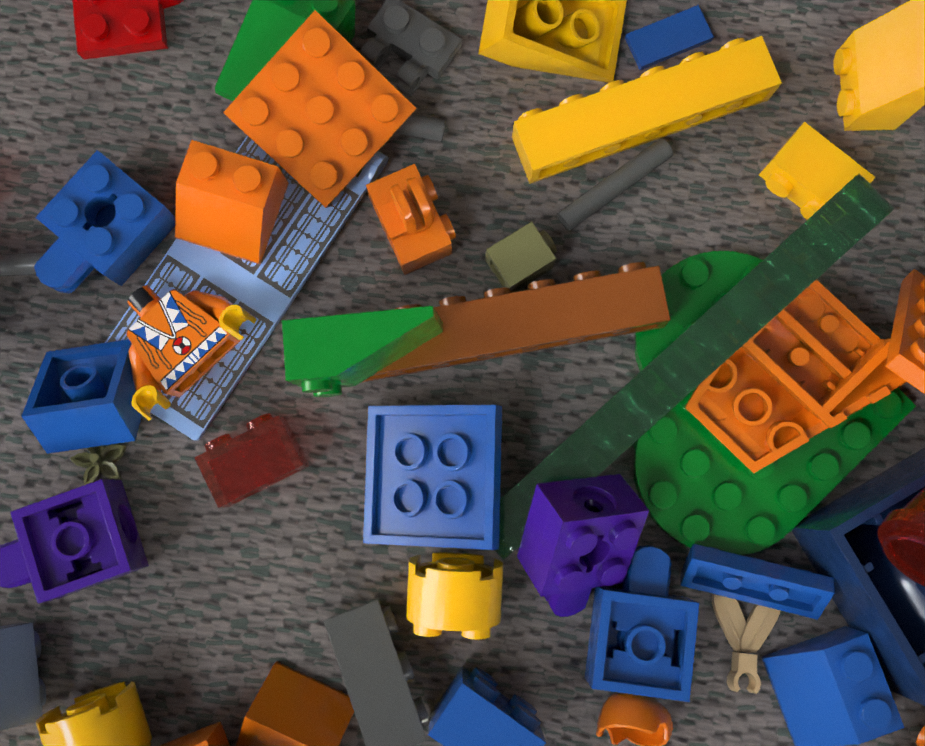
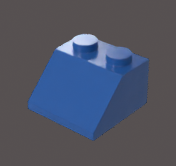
[21,339,142,454]
[761,626,905,746]

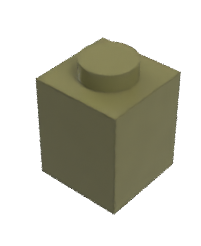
[485,221,557,293]

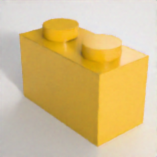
[759,122,875,229]

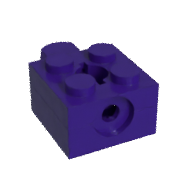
[517,474,649,617]
[0,479,149,604]

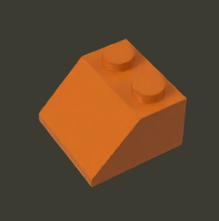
[175,140,289,265]

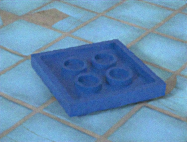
[363,405,502,550]

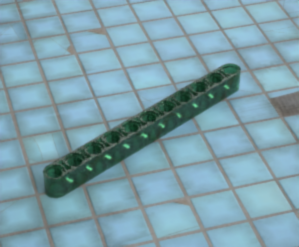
[495,174,895,560]

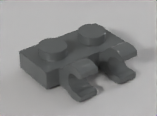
[360,0,462,97]

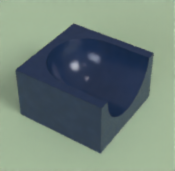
[792,448,925,706]

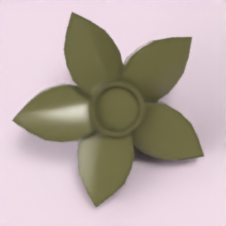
[69,444,126,485]

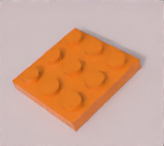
[223,10,416,208]

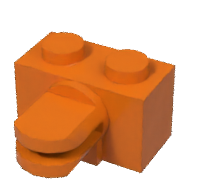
[366,164,456,275]

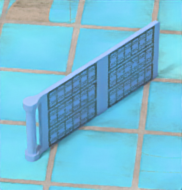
[105,136,388,441]

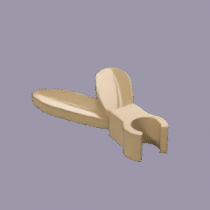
[712,594,781,694]

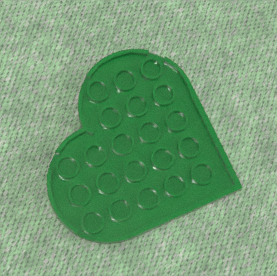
[634,251,916,555]

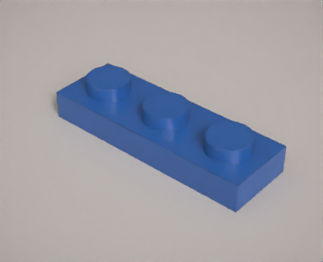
[680,544,835,620]

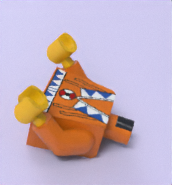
[126,285,257,421]

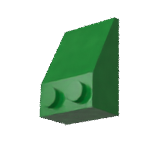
[215,0,355,101]
[282,306,443,397]

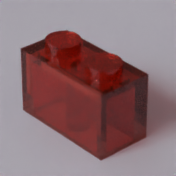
[194,413,309,508]

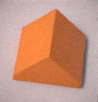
[236,661,354,746]

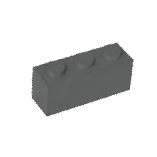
[323,600,430,746]

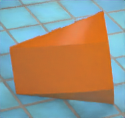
[685,240,907,473]

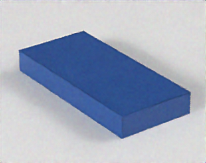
[625,5,714,70]

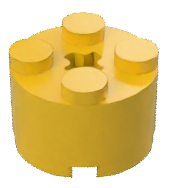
[406,552,503,640]
[36,682,152,746]

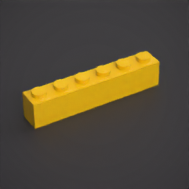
[512,36,782,184]

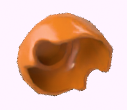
[596,692,673,746]

